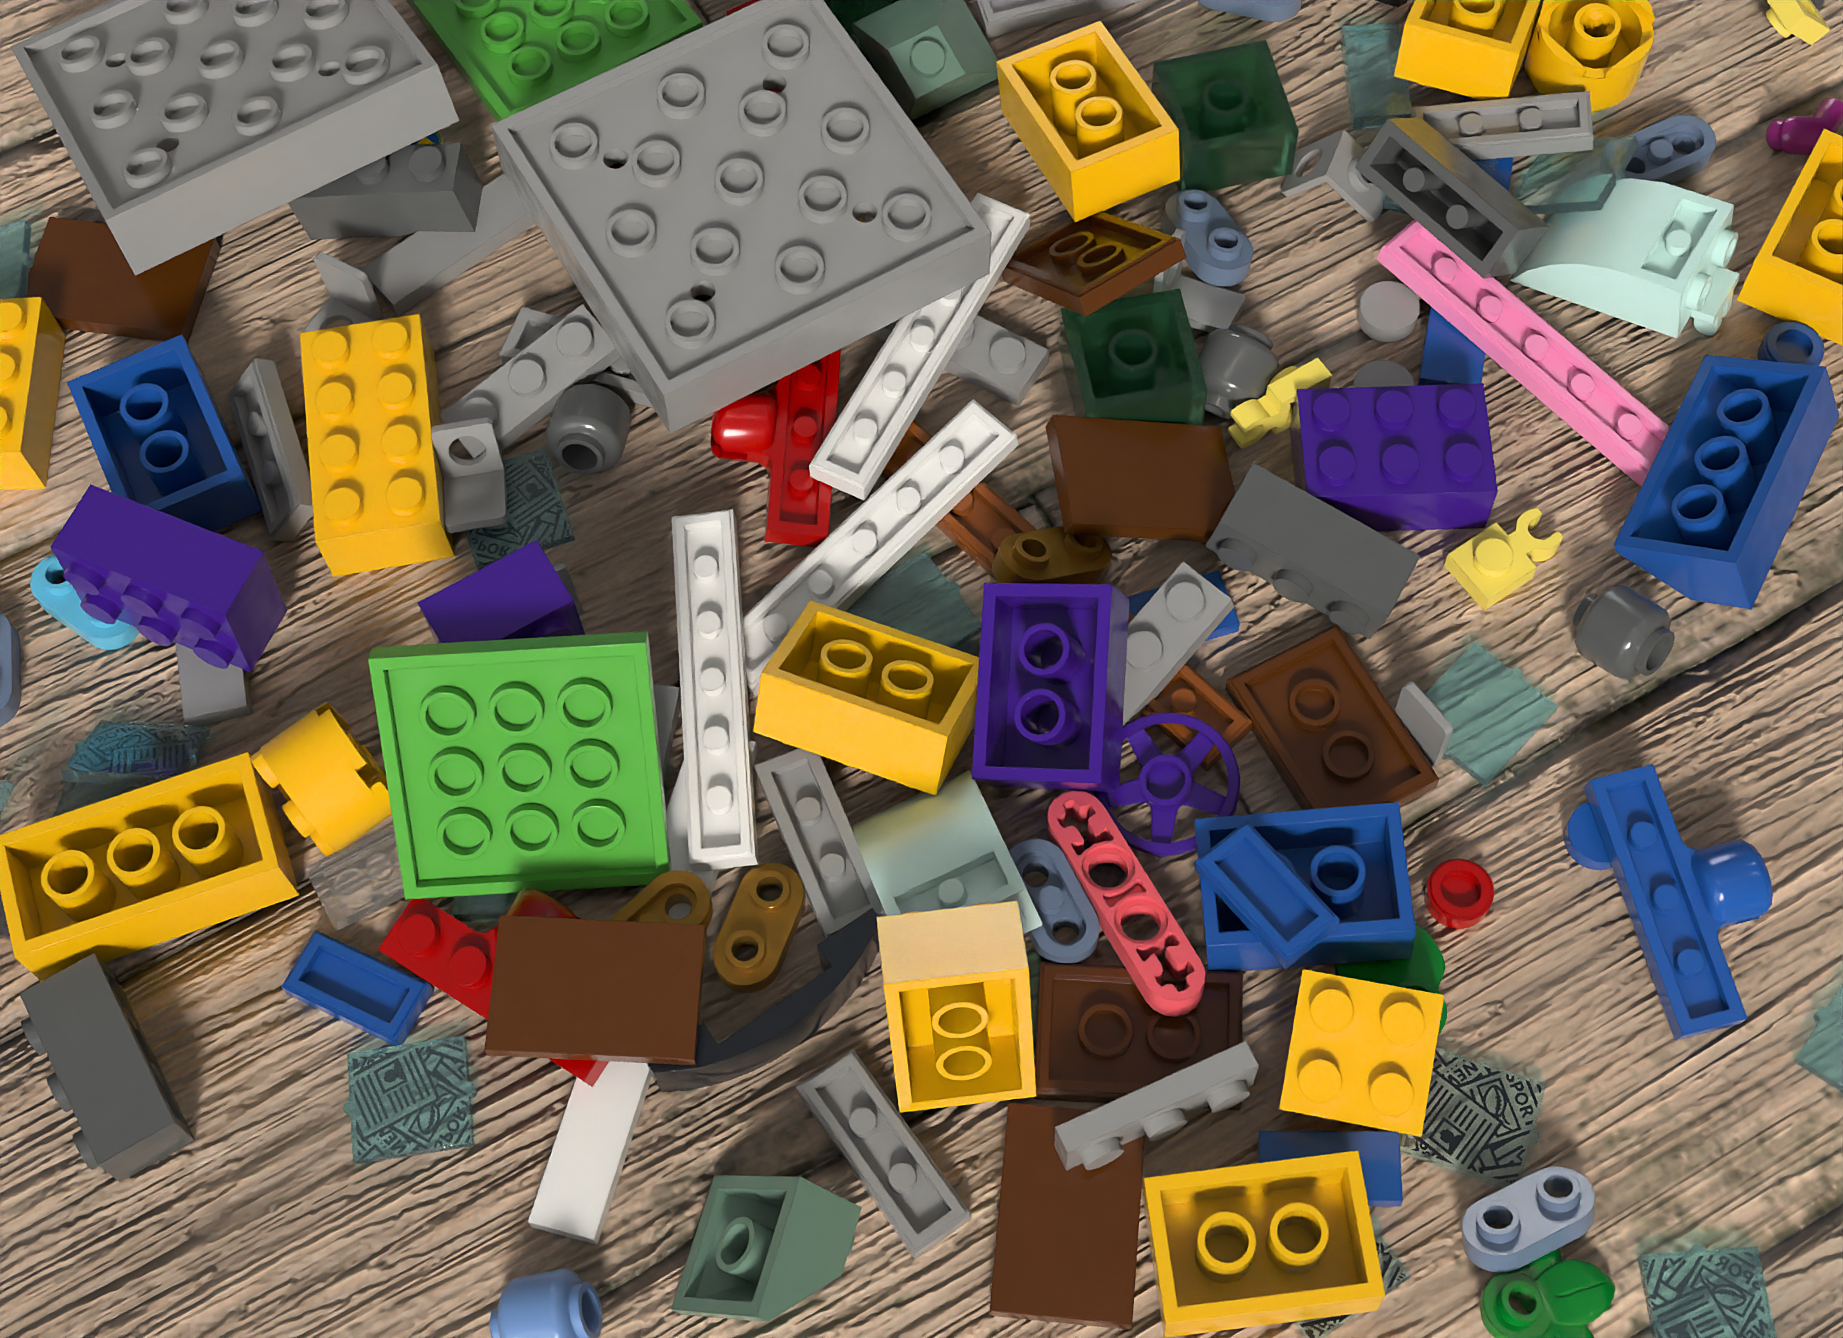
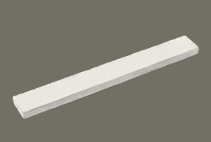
[528,741,758,1245]

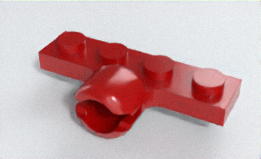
[710,349,841,548]
[378,888,609,1087]

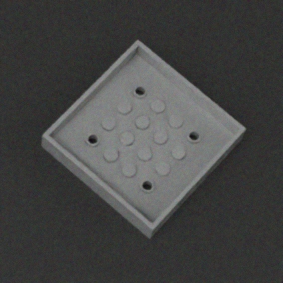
[10,0,459,276]
[491,0,992,434]

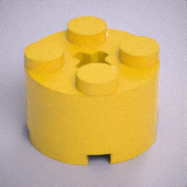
[1524,0,1655,115]
[250,701,392,857]

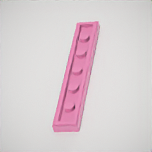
[1377,219,1670,487]

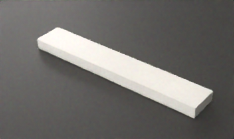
[809,193,1030,501]
[743,399,1018,697]
[672,509,759,872]

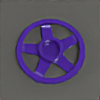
[1094,712,1240,857]

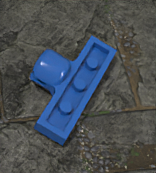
[1584,764,1773,1041]

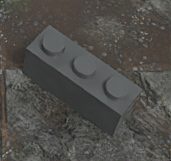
[1355,117,1549,279]
[288,142,483,240]
[1205,463,1420,639]
[19,953,195,1182]

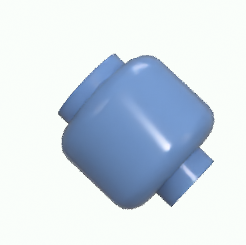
[490,1269,602,1338]

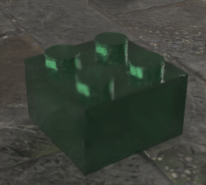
[1151,40,1299,192]
[1059,288,1207,426]

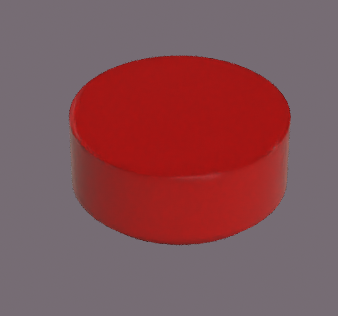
[1424,858,1494,929]

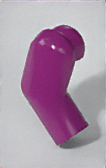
[1766,98,1843,155]

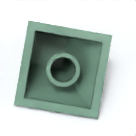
[852,0,999,121]
[671,1175,862,1322]

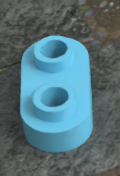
[30,554,140,650]

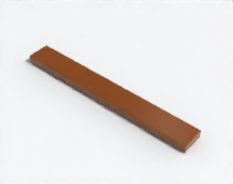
[880,420,1252,772]

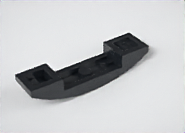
[646,908,879,1093]

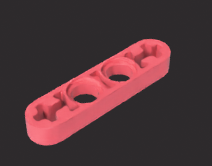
[1047,791,1205,1017]

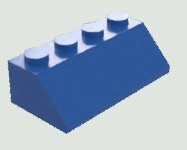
[1614,355,1839,610]

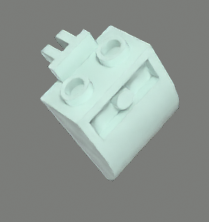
[1510,178,1740,338]
[852,770,1043,934]

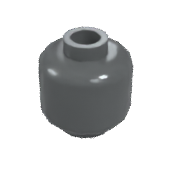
[1189,324,1279,419]
[546,384,632,475]
[1573,585,1675,680]

